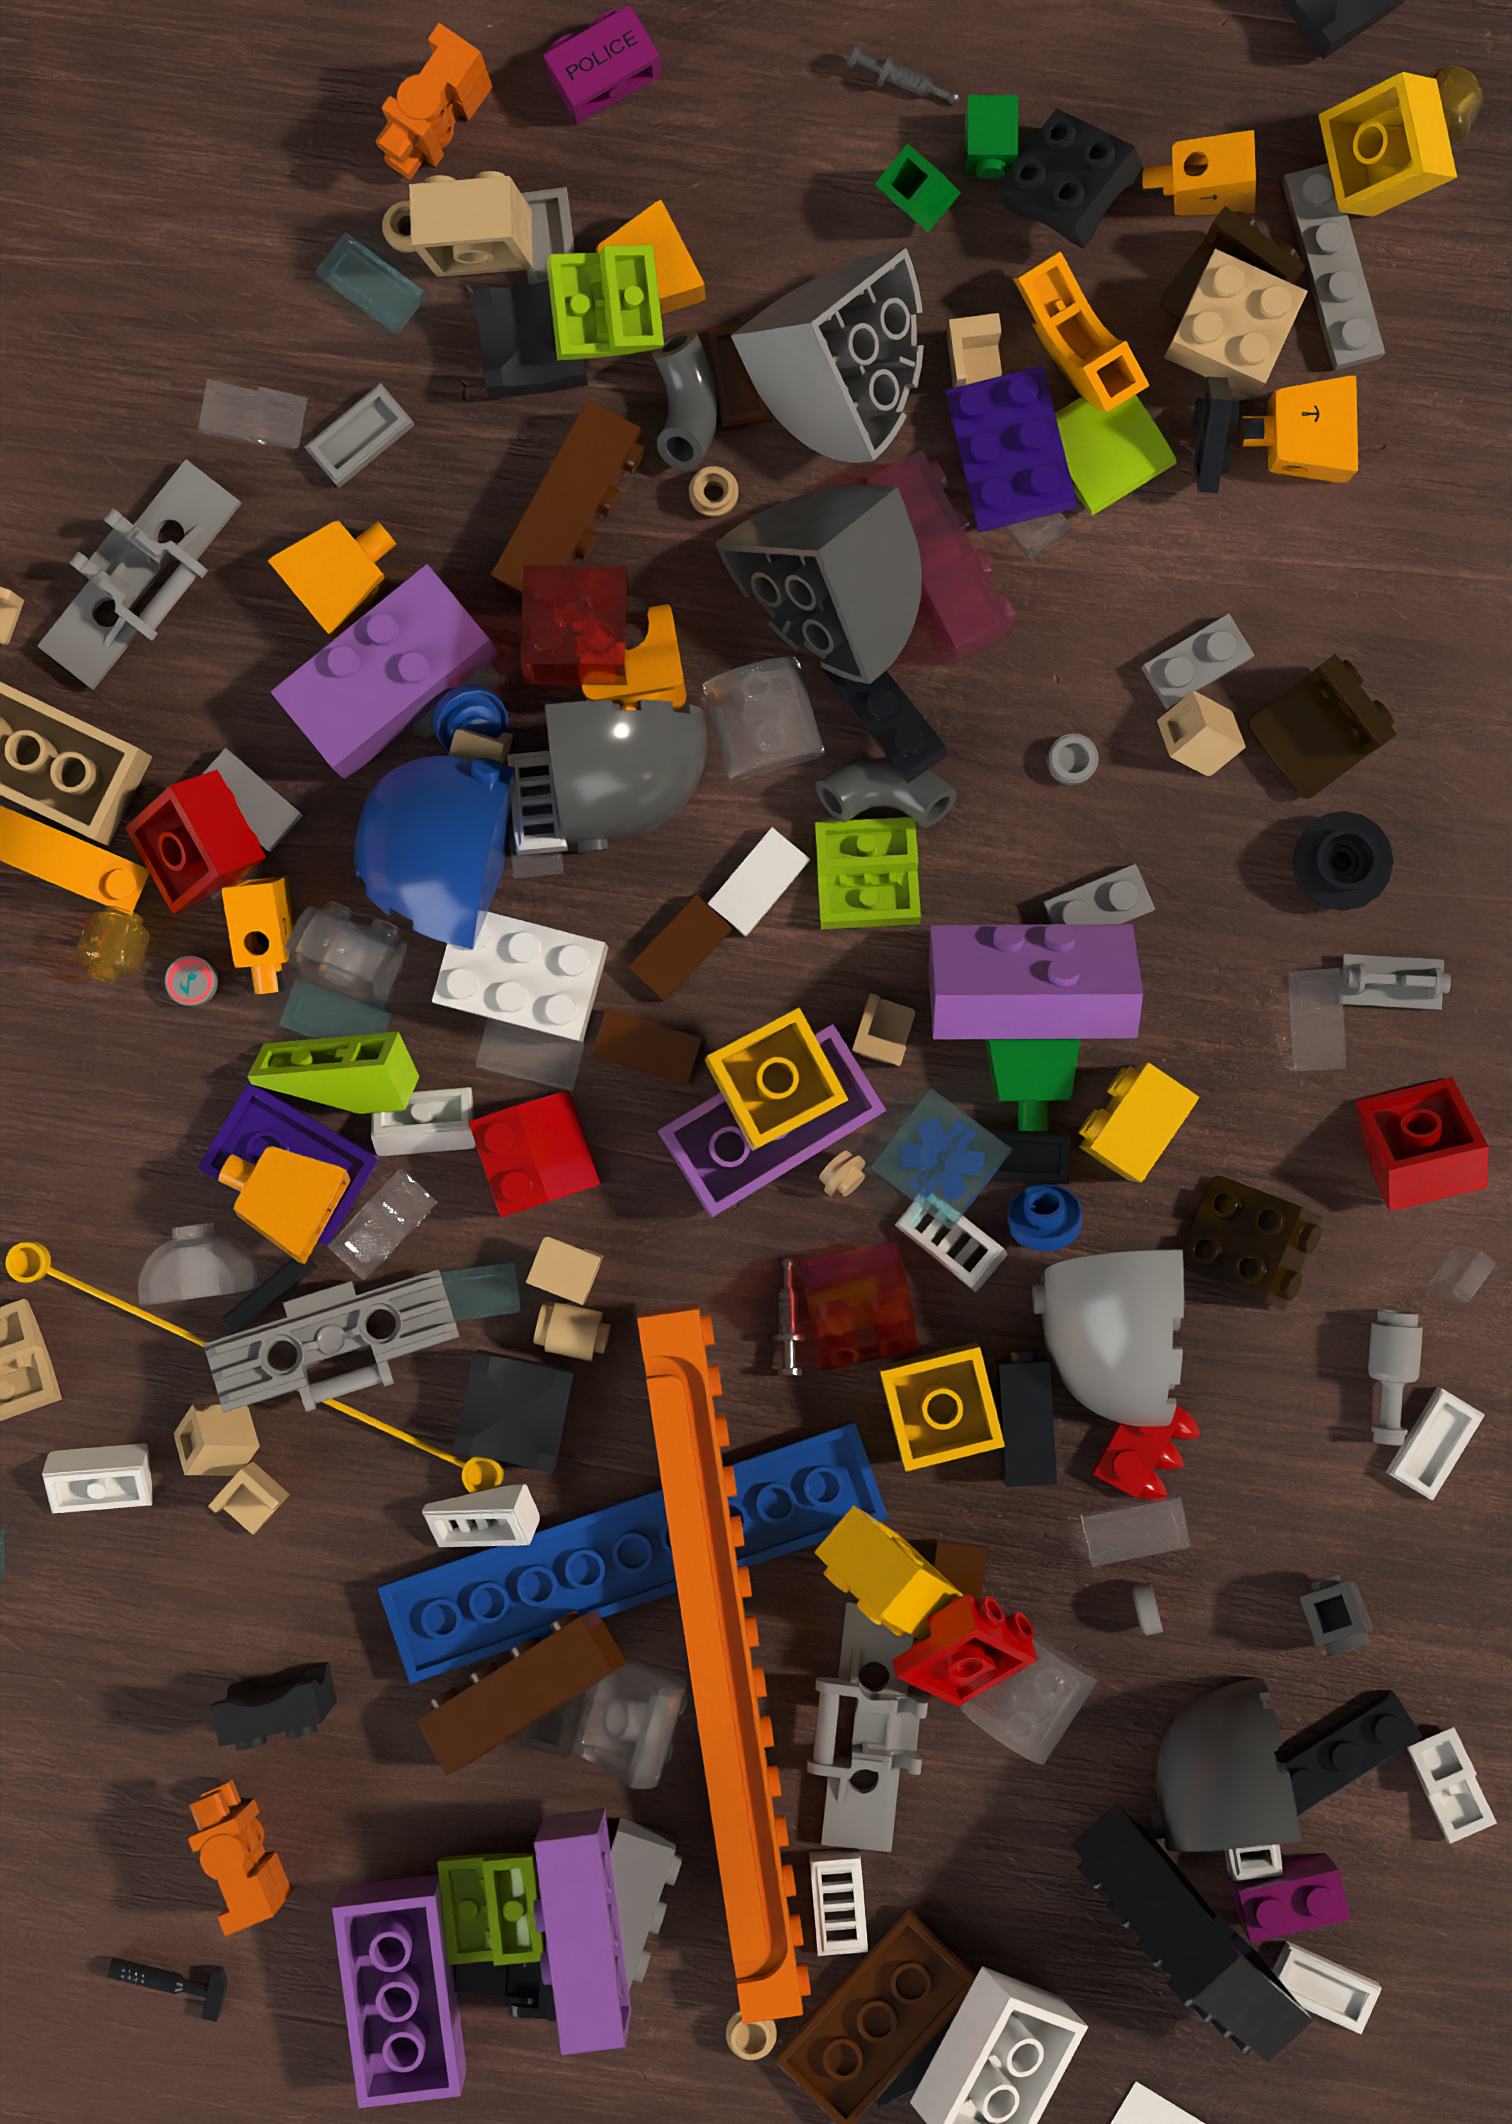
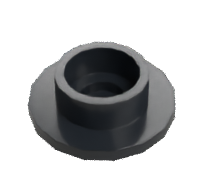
[1292,811,1394,911]

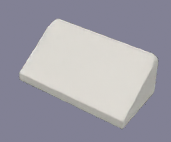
[371,1087,476,1156]
[42,1443,153,1514]

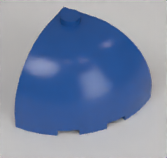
[353,756,516,950]

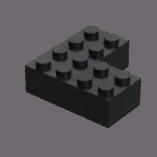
[1071,1803,1314,2062]

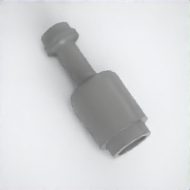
[1368,1310,1423,1445]

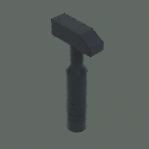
[107,1957,228,2022]

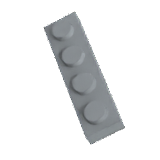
[1281,163,1386,371]

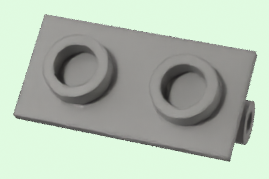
[1341,954,1451,1010]

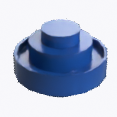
[433,684,508,752]
[1007,1184,1083,1252]

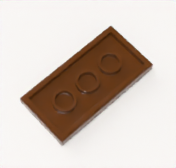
[772,1906,978,2124]

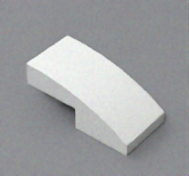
[1407,1727,1497,1844]

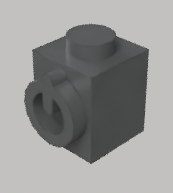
[1299,1575,1374,1657]

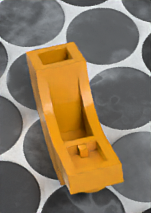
[1013,251,1150,412]
[0,805,150,916]

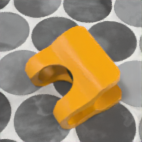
[573,604,687,710]

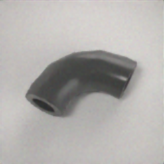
[652,329,717,470]
[816,757,957,828]

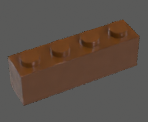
[491,399,646,613]
[416,1610,627,1775]

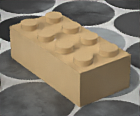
[0,682,152,846]

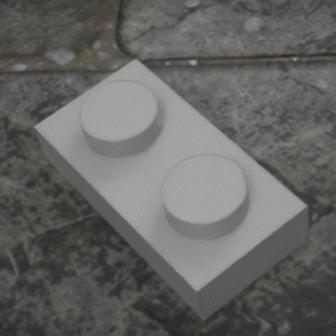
[1141,613,1255,710]
[1042,864,1156,925]

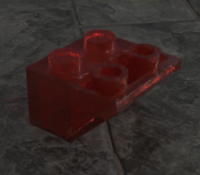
[798,1241,919,1371]

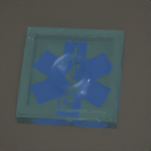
[871,1088,1013,1230]

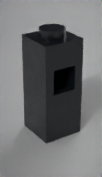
[995,1349,1057,1487]

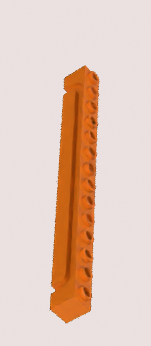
[637,1302,811,2024]

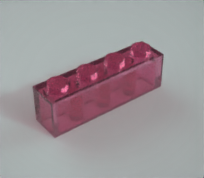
[867,450,1016,664]

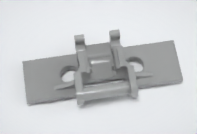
[37,459,242,690]
[203,1269,460,1413]
[807,1601,928,1852]

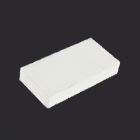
[708,828,810,937]
[1386,1387,1485,1501]
[1273,1941,1382,2034]

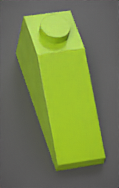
[247,1031,419,1114]

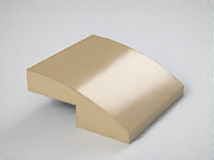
[0,1299,62,1421]

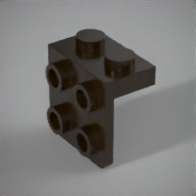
[1159,206,1306,323]
[1248,654,1397,799]
[1182,1176,1322,1310]

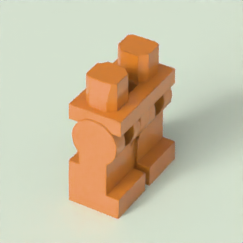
[375,23,493,180]
[187,1779,293,1937]

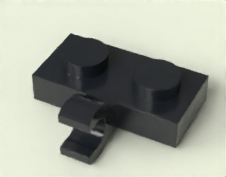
[1192,376,1239,493]

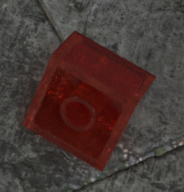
[520,565,629,686]

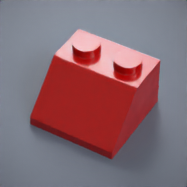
[125,769,266,915]
[1355,1077,1489,1212]
[468,1090,601,1218]

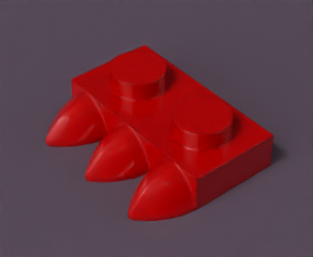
[1091,1405,1200,1500]

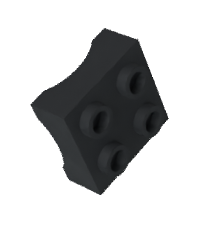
[1280,0,1405,60]
[997,108,1144,249]
[473,280,588,399]
[453,1349,576,1474]
[210,1662,337,1750]

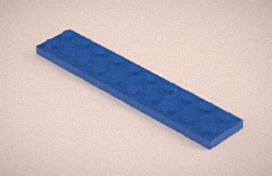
[377,1420,888,1684]

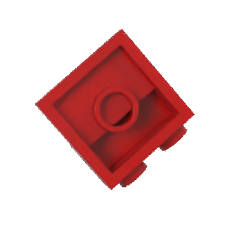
[892,1594,1038,1707]

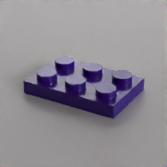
[945,365,1077,533]
[197,1082,381,1246]

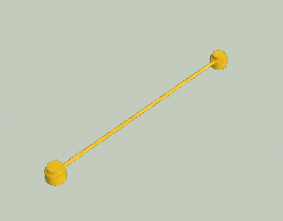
[6,1241,504,1493]

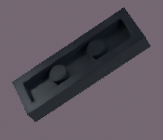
[822,668,949,784]
[1279,1690,1422,1816]

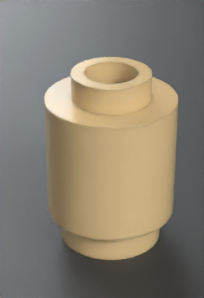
[534,1302,611,1362]

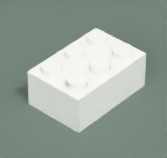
[432,912,609,1043]
[910,1966,1088,2124]

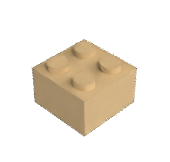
[409,171,533,277]
[1164,249,1308,399]

